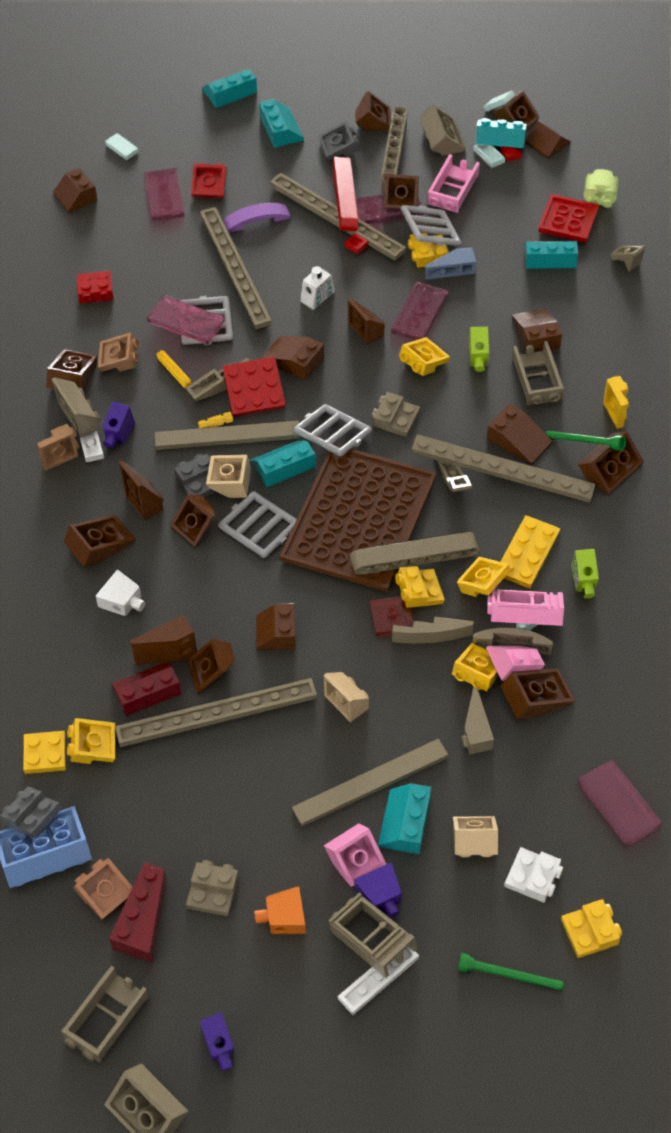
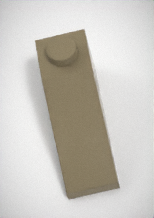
[461,688,494,755]

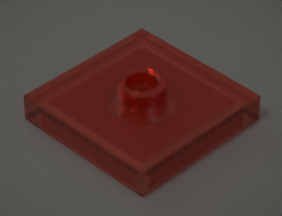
[370,596,414,636]

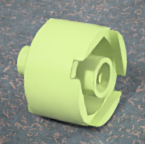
[584,169,619,208]

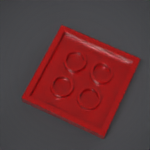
[538,194,599,243]
[223,356,286,417]

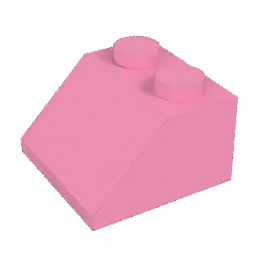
[486,645,545,680]
[324,823,386,887]

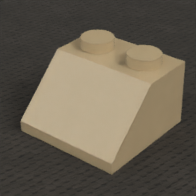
[206,455,251,498]
[324,672,369,722]
[453,816,498,857]

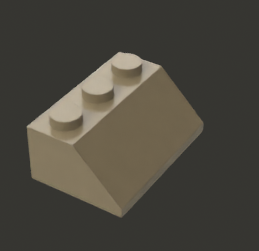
[420,104,467,155]
[52,378,101,438]
[105,1064,188,1133]

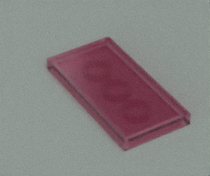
[144,168,185,221]
[355,193,423,224]
[391,282,448,340]
[147,295,225,345]
[578,760,662,846]

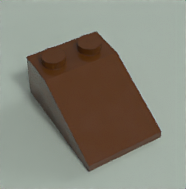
[512,308,562,352]
[261,335,324,381]
[46,349,98,391]
[487,404,553,466]
[119,461,164,520]
[63,514,136,567]
[130,615,197,665]
[500,668,575,720]

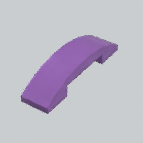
[223,203,290,233]

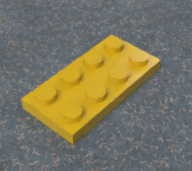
[501,515,560,589]

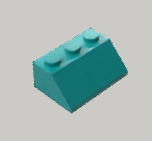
[202,69,258,108]
[259,99,304,148]
[476,118,526,148]
[524,241,578,269]
[251,440,316,488]
[378,783,431,855]

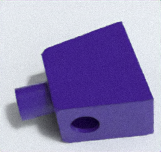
[102,401,136,448]
[354,862,402,919]
[200,1012,234,1071]

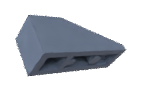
[425,247,476,280]

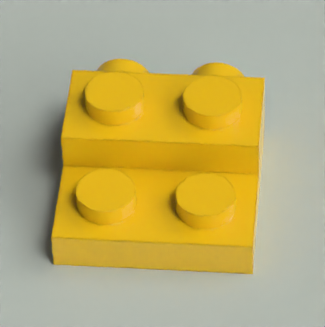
[407,233,449,268]
[399,337,450,376]
[603,376,629,429]
[457,557,511,597]
[395,566,445,608]
[452,643,498,691]
[67,718,115,764]
[561,899,622,958]

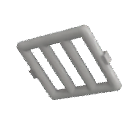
[401,205,461,246]
[178,296,233,345]
[293,404,372,456]
[218,491,297,558]

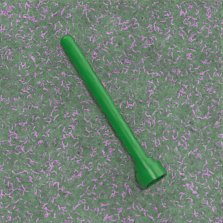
[545,431,626,451]
[458,952,564,990]

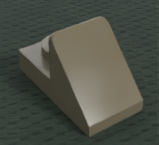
[610,246,645,271]

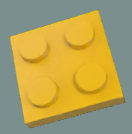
[24,731,66,774]

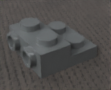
[318,121,361,161]
[175,454,216,497]
[1,786,62,838]

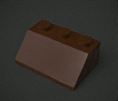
[578,432,644,494]

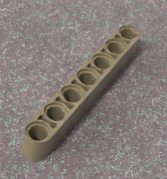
[381,106,407,193]
[350,532,480,575]

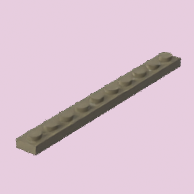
[270,173,406,261]
[200,207,272,330]
[412,434,595,503]
[115,678,317,747]

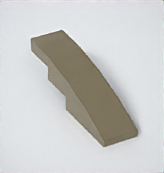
[186,358,250,401]
[392,617,474,644]

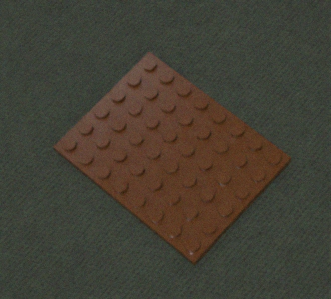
[279,444,437,592]

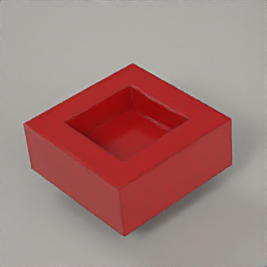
[501,146,522,162]
[345,233,368,255]

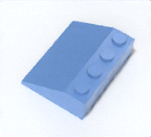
[0,806,92,888]

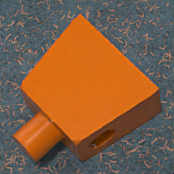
[254,887,306,934]

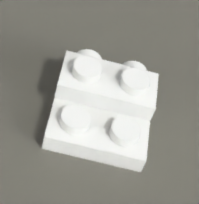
[504,847,563,903]

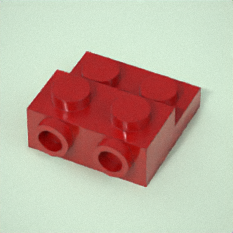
[191,163,227,198]
[77,271,114,304]

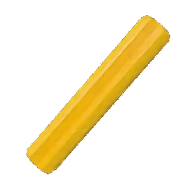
[156,350,192,388]

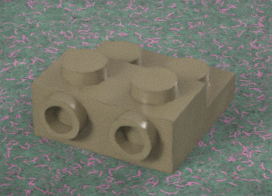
[372,392,420,437]
[186,860,239,916]

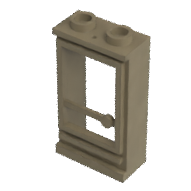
[512,341,564,406]
[328,892,417,978]
[62,966,149,1063]

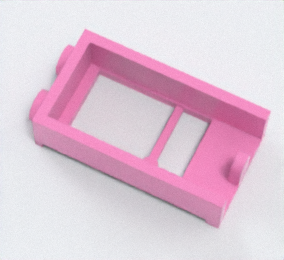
[427,154,480,213]
[487,589,564,626]

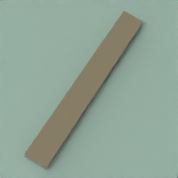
[155,421,301,450]
[292,739,448,827]

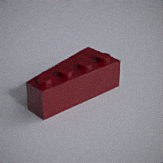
[109,862,167,963]

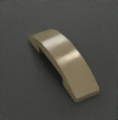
[437,460,472,492]
[473,628,553,656]

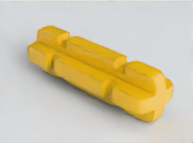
[198,412,233,428]

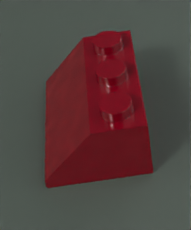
[111,662,181,716]

